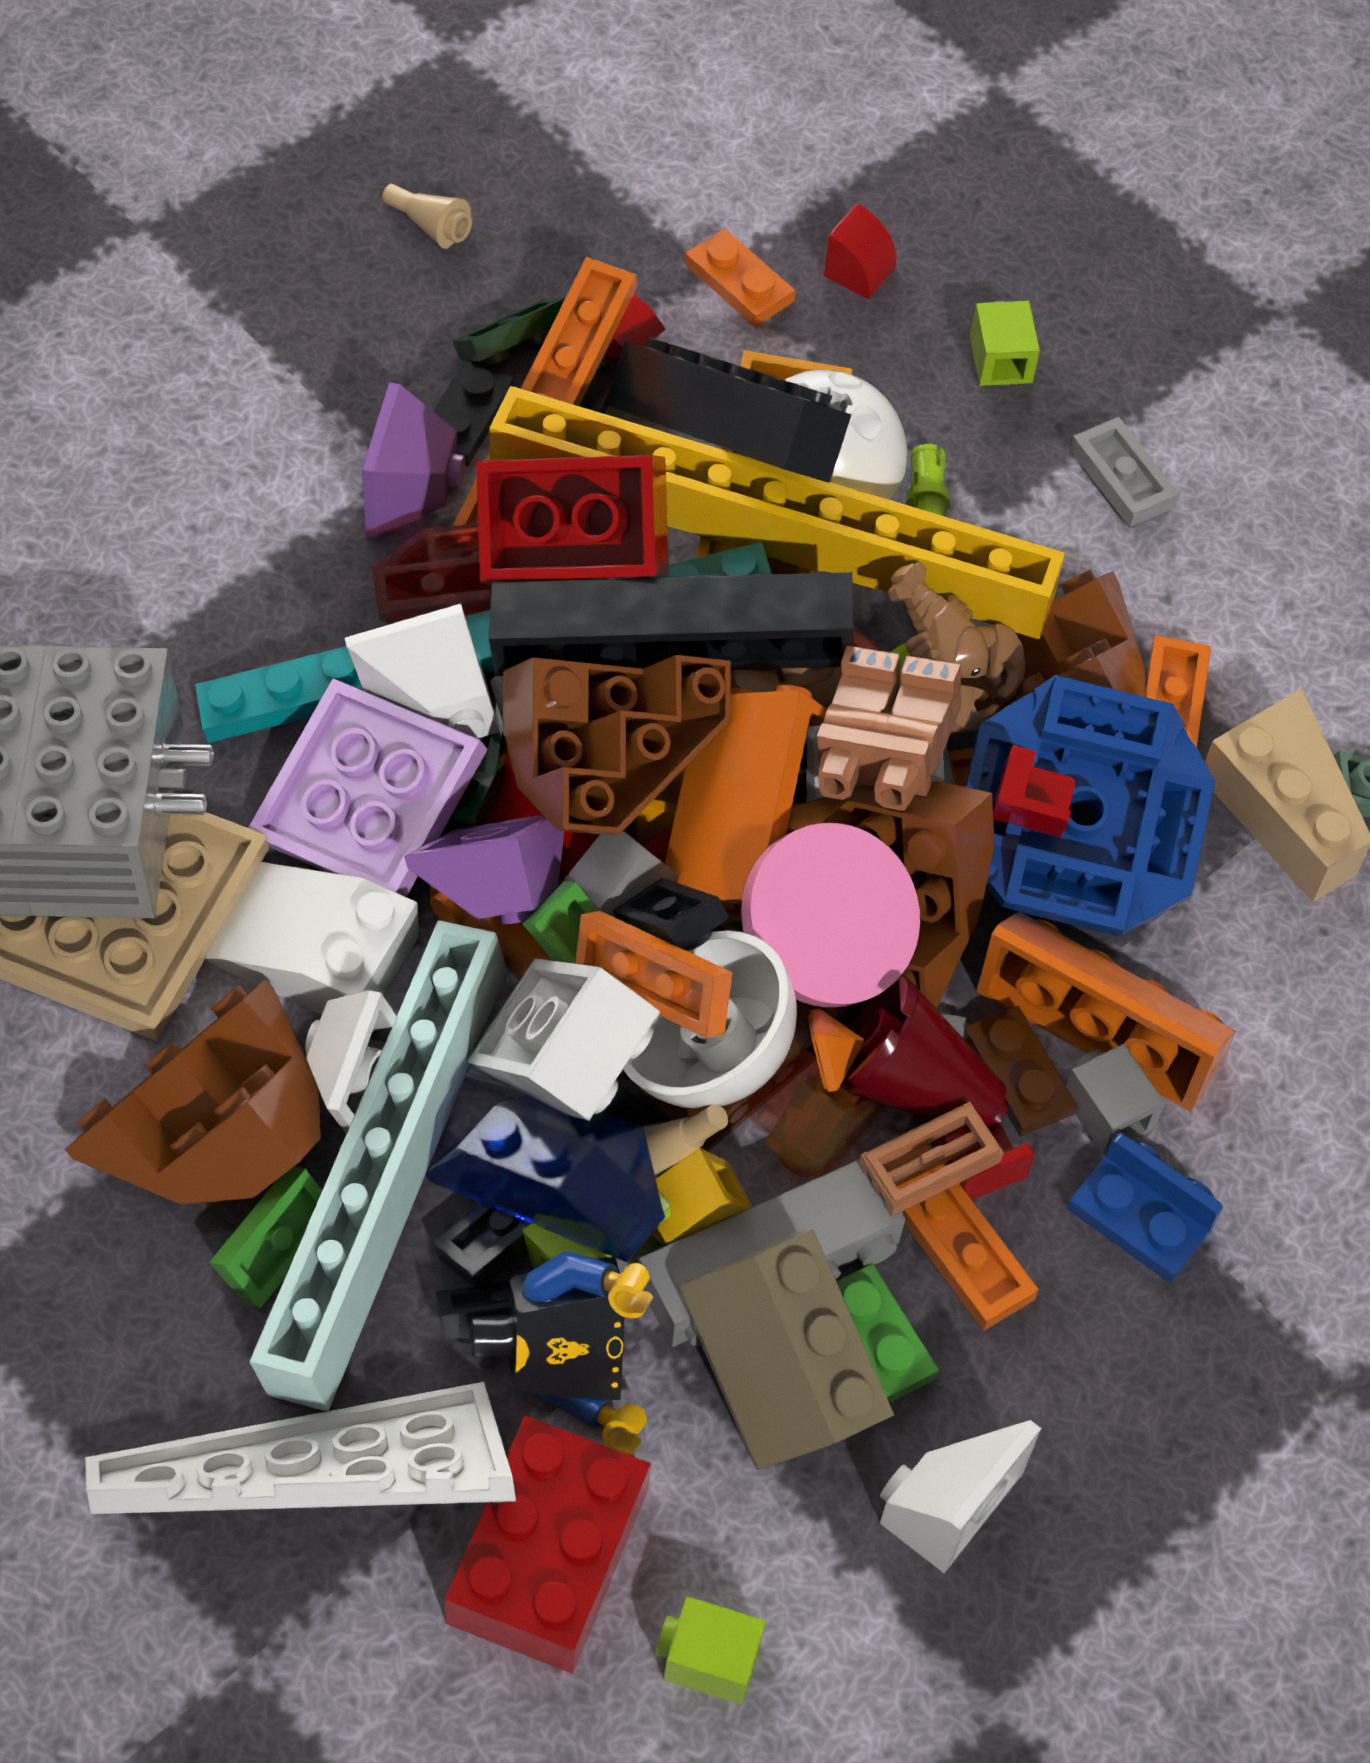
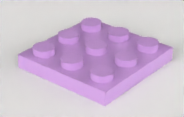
[248,679,488,897]

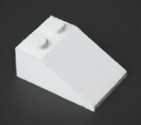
[205,862,419,1015]
[467,958,660,1121]

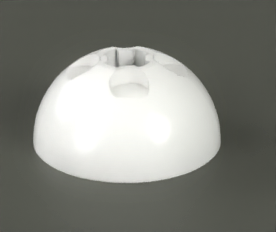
[739,370,907,500]
[623,931,797,1109]

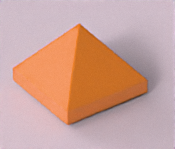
[808,1008,865,1092]

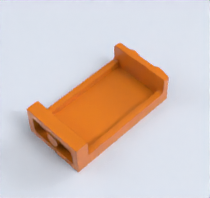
[665,685,827,921]

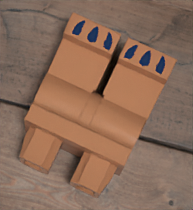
[817,646,962,811]

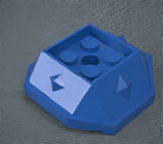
[965,675,1215,937]

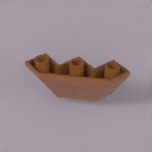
[961,569,1145,714]
[503,655,731,835]
[786,781,994,1008]
[64,979,321,1205]

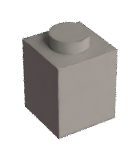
[565,830,679,918]
[1066,1044,1165,1155]

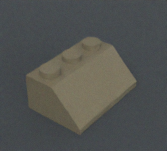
[676,1229,894,1470]

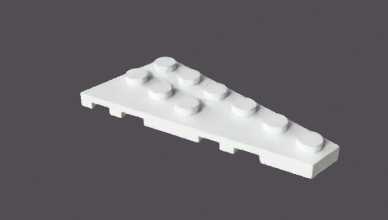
[85,1382,516,1514]

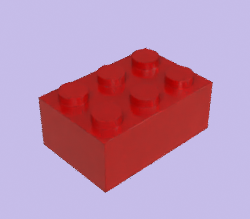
[476,455,669,581]
[444,1415,651,1674]

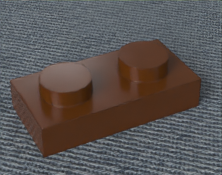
[963,1005,1077,1137]

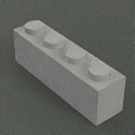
[639,1160,905,1347]

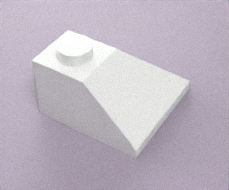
[345,604,500,739]
[306,990,397,1134]
[880,1420,1041,1573]

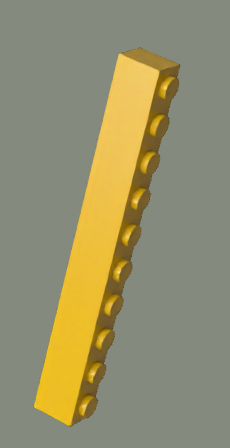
[490,386,1065,639]

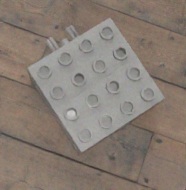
[0,645,214,919]

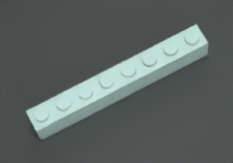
[250,920,508,1412]

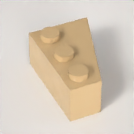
[1205,688,1370,902]

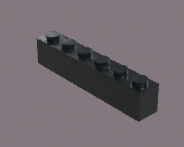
[605,337,852,483]
[489,571,854,677]

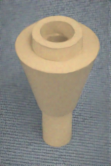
[382,184,472,249]
[630,1105,728,1182]

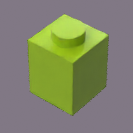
[970,301,1040,386]
[655,1596,766,1705]

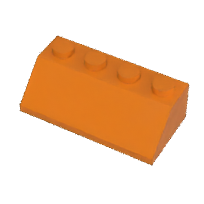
[976,912,1236,1112]

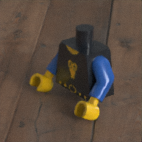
[470,1251,653,1455]

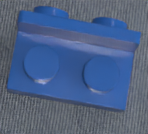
[1066,1133,1223,1284]

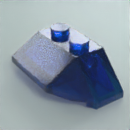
[426,1095,665,1262]

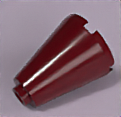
[840,977,1008,1132]

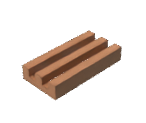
[858,1102,1004,1217]

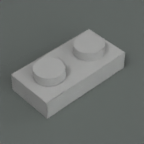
[1070,417,1179,528]

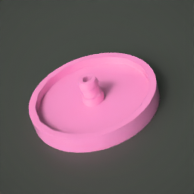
[741,823,920,1007]

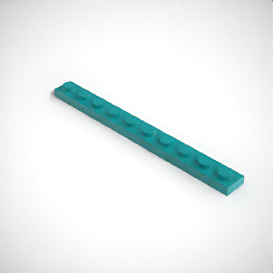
[195,542,772,743]

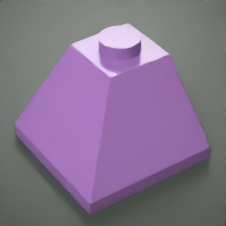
[362,382,465,539]
[404,814,564,924]

